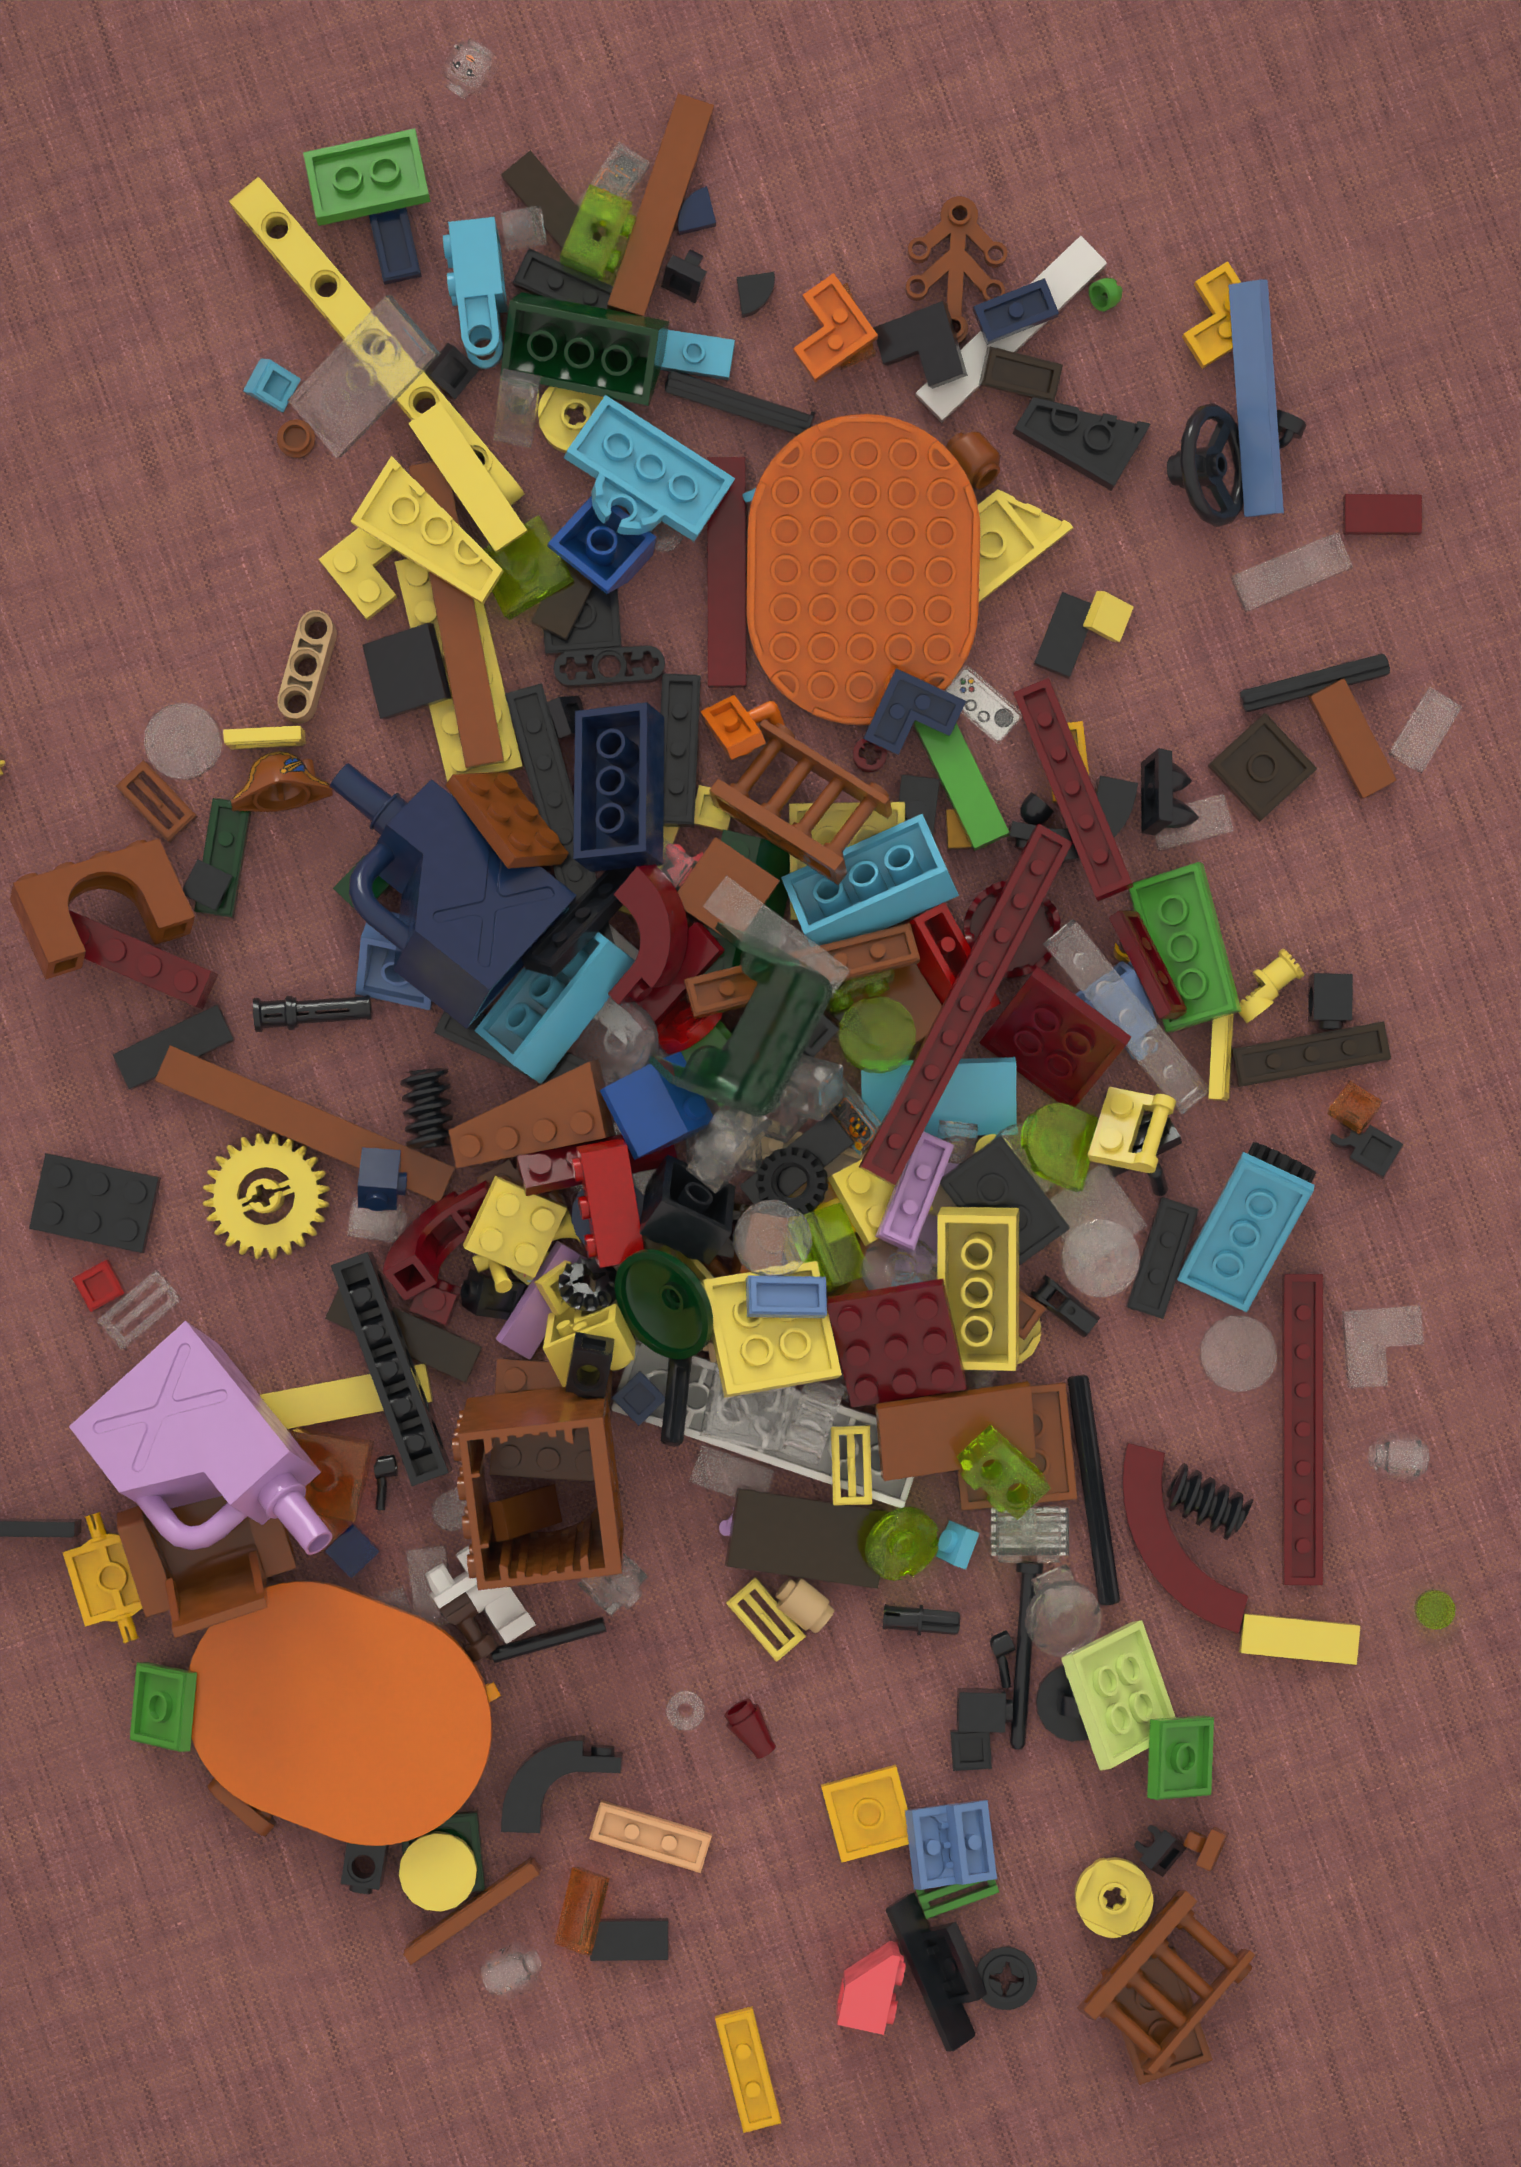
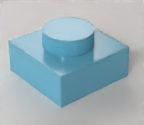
[936,1520,980,1569]

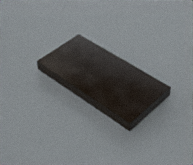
[725,1488,890,1589]

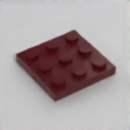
[979,967,1132,1112]
[827,1278,967,1408]

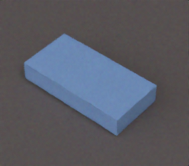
[746,1275,827,1318]

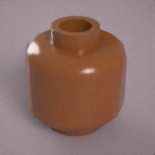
[946,432,1001,489]

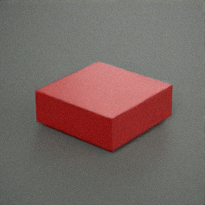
[72,1260,126,1312]

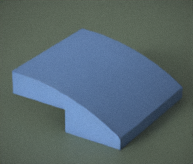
[905,1800,997,1890]

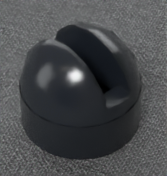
[1020,792,1054,825]

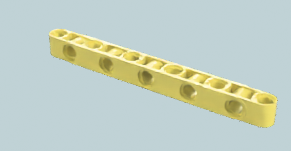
[229,177,525,505]

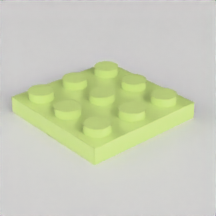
[1061,1620,1175,1771]

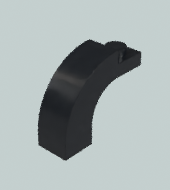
[1007,776,1138,864]
[501,1735,623,1833]

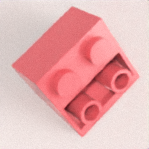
[836,1941,906,2035]

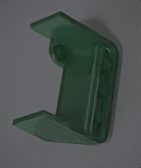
[648,922,832,1116]

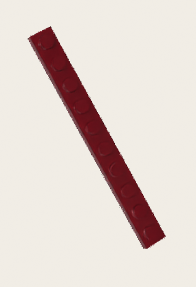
[859,824,1073,1186]

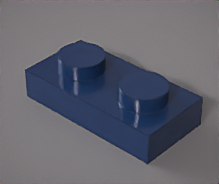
[973,278,1059,345]

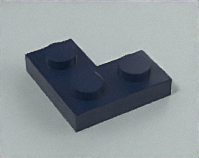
[863,668,966,755]

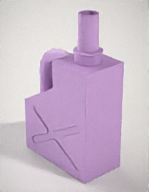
[69,1321,332,1555]

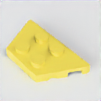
[978,489,1073,603]

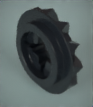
[559,1256,617,1311]
[977,1946,1037,2010]

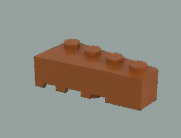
[448,1059,615,1168]

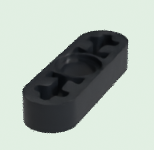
[554,646,665,688]

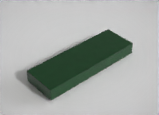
[194,798,251,918]

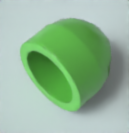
[1089,278,1123,311]

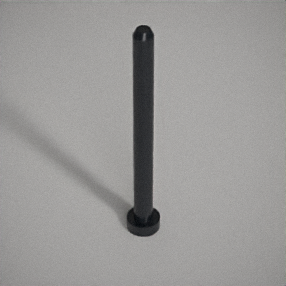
[1010,1561,1044,1749]

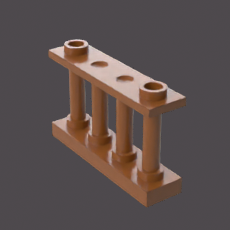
[709,719,892,885]
[1077,1890,1256,2075]

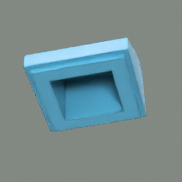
[243,358,301,412]

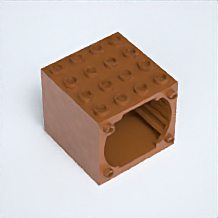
[452,1387,625,1590]

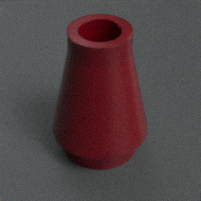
[724,1698,776,1759]

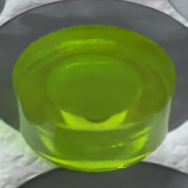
[1414,1589,1455,1630]

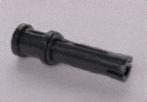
[253,995,372,1032]

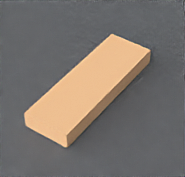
[589,1800,712,1873]

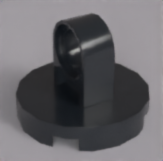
[1035,1664,1089,1742]

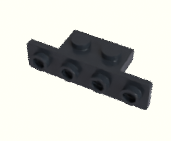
[886,1893,987,2052]

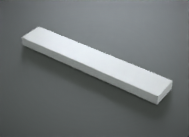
[915,236,1107,423]

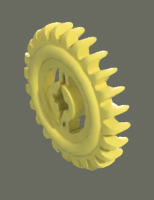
[202,1133,330,1259]

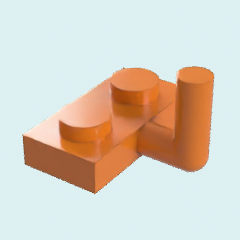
[700,695,786,760]

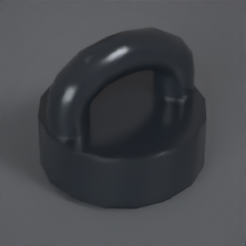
[1277,410,1307,449]

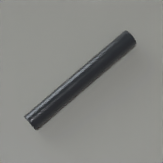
[491,1617,607,1663]

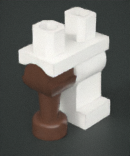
[425,1545,536,1662]

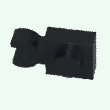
[1330,1117,1403,1179]

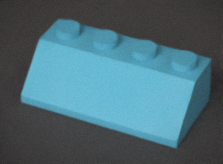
[781,814,959,948]
[475,931,635,1084]

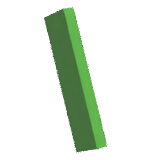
[913,720,1010,851]

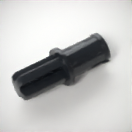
[882,1604,960,1636]

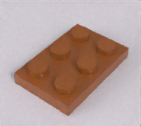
[445,772,569,869]

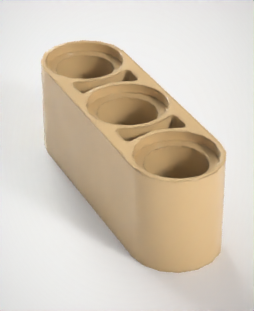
[277,610,337,724]

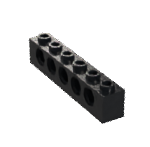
[331,1252,453,1486]

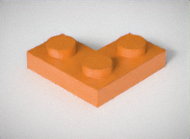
[793,273,878,382]

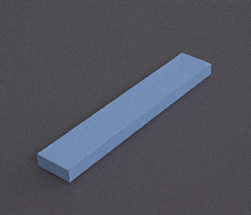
[1228,279,1284,517]

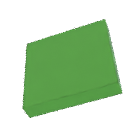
[130,1662,197,1752]
[1147,1715,1214,1800]

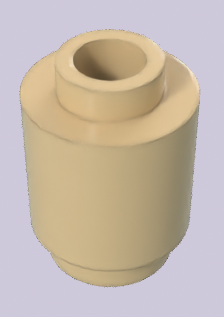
[775,1577,834,1634]

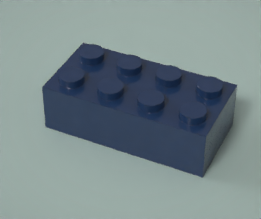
[573,702,664,872]

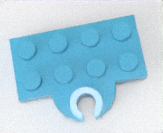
[564,395,735,542]

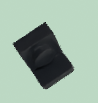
[461,1269,526,1320]

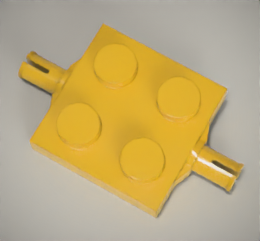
[62,1512,143,1643]

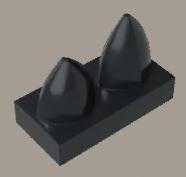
[1141,748,1199,836]

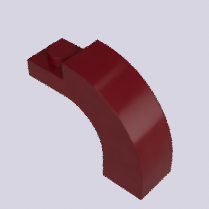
[608,864,688,1005]
[383,1180,490,1301]

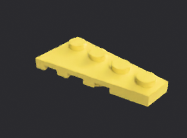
[351,456,503,604]

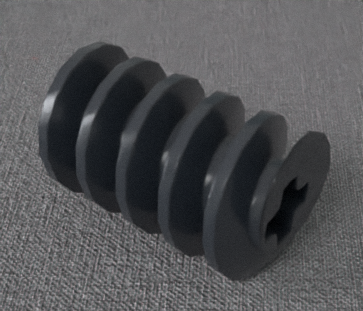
[400,1068,453,1149]
[1166,1463,1253,1540]

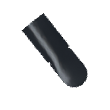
[1030,1275,1100,1338]

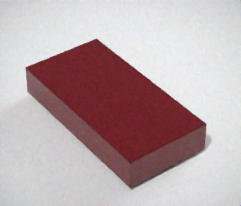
[1343,494,1422,535]

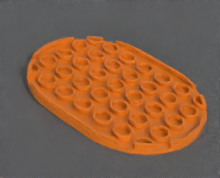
[746,413,980,726]
[188,1580,493,1846]

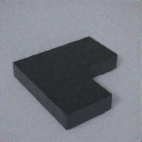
[873,301,968,389]

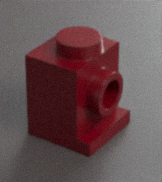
[409,1278,461,1325]

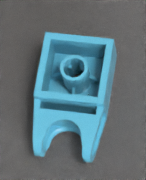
[443,217,508,369]

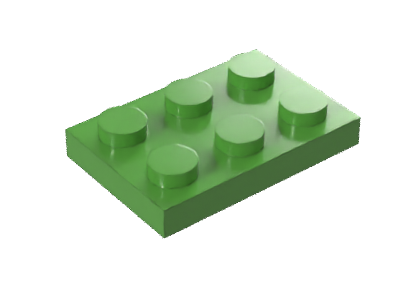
[303,128,431,226]

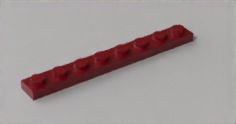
[1282,1274,1323,1585]

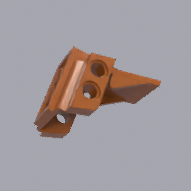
[117,1496,296,1638]

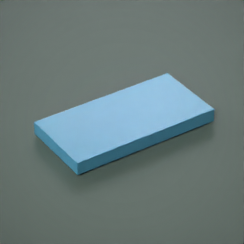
[861,1057,1017,1139]
[1177,1152,1315,1312]

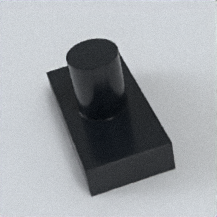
[898,775,940,836]

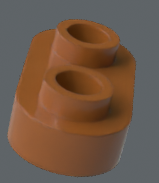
[207,1778,276,1837]

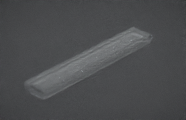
[1043,919,1209,1115]

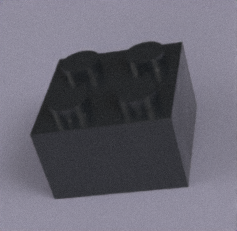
[640,1154,736,1265]

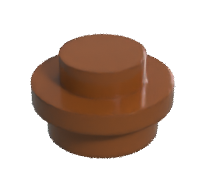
[277,419,316,458]

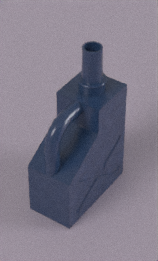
[329,763,577,1029]

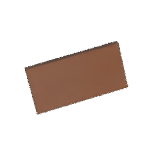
[875,1381,1036,1481]

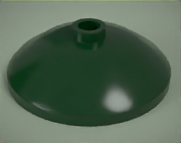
[615,1249,713,1359]

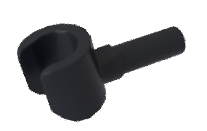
[374,1454,398,1510]
[990,1631,1016,1688]

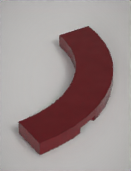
[1122,1442,1248,1633]

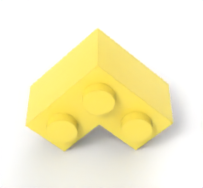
[543,1303,636,1387]

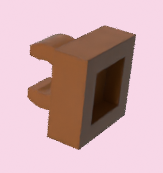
[1183,1827,1229,1871]

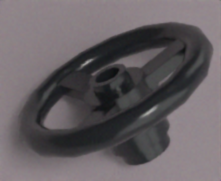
[1167,403,1244,527]

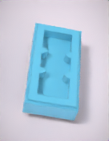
[661,330,735,380]

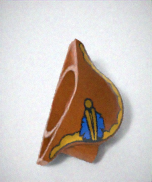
[231,751,333,812]

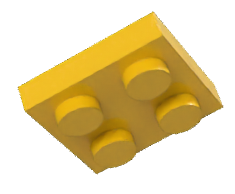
[821,1765,909,1863]

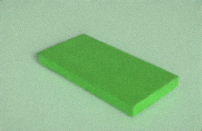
[1129,862,1241,1033]

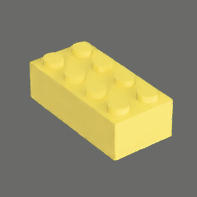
[937,1207,1019,1371]

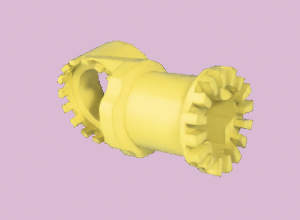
[1238,949,1304,1023]

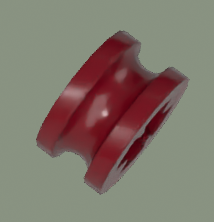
[852,738,887,773]

